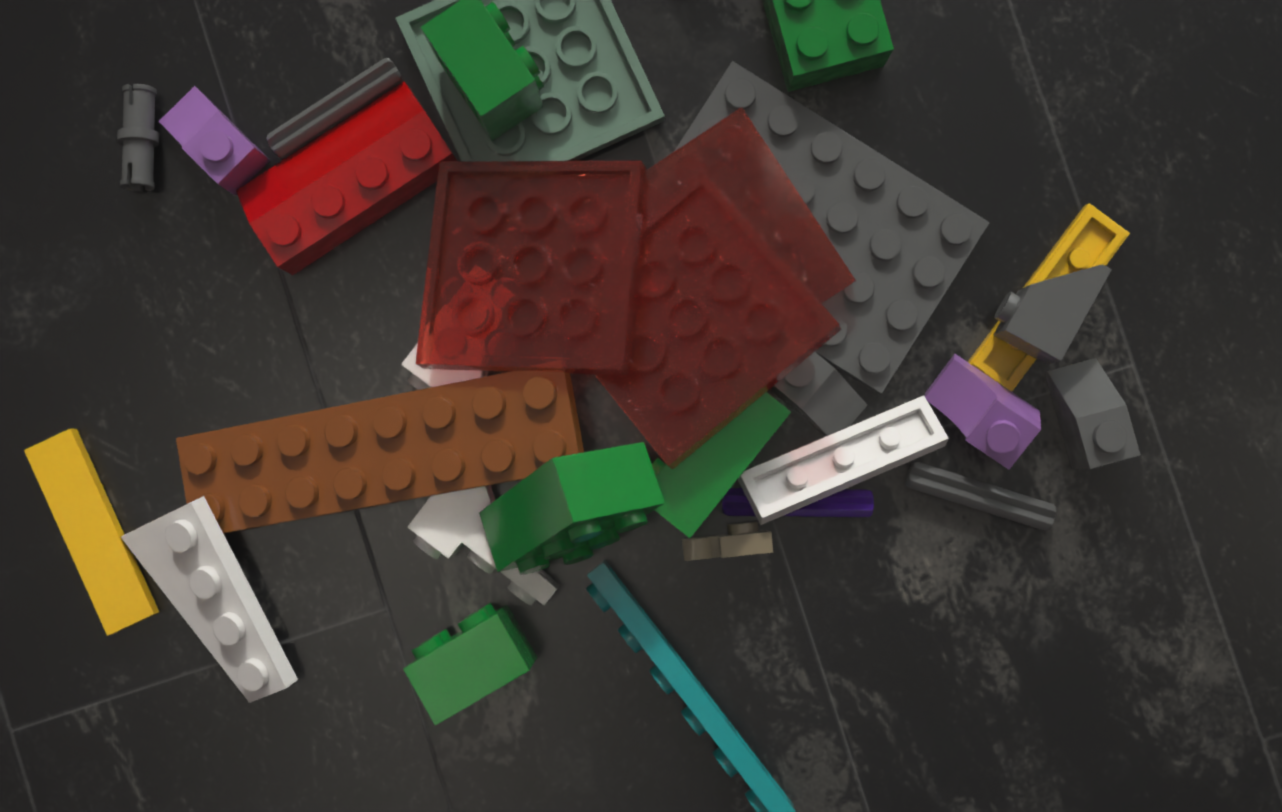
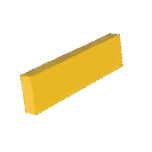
[968,203,1130,392]
[24,428,160,636]

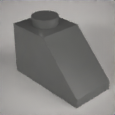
[993,264,1112,365]
[757,335,867,437]
[1045,358,1141,469]

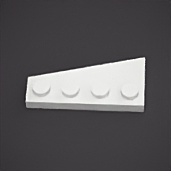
[121,496,298,703]

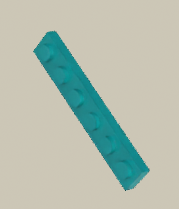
[586,559,796,812]

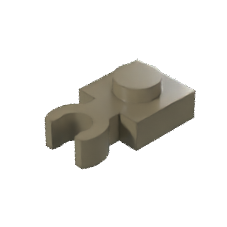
[682,521,773,561]

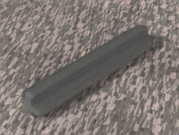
[266,58,403,159]
[906,462,1057,530]

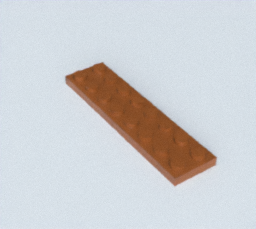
[176,361,584,533]

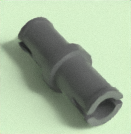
[117,84,160,192]

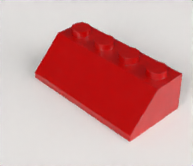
[236,81,460,276]

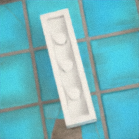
[738,396,949,525]

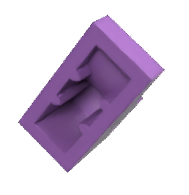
[159,86,271,195]
[925,354,1041,470]

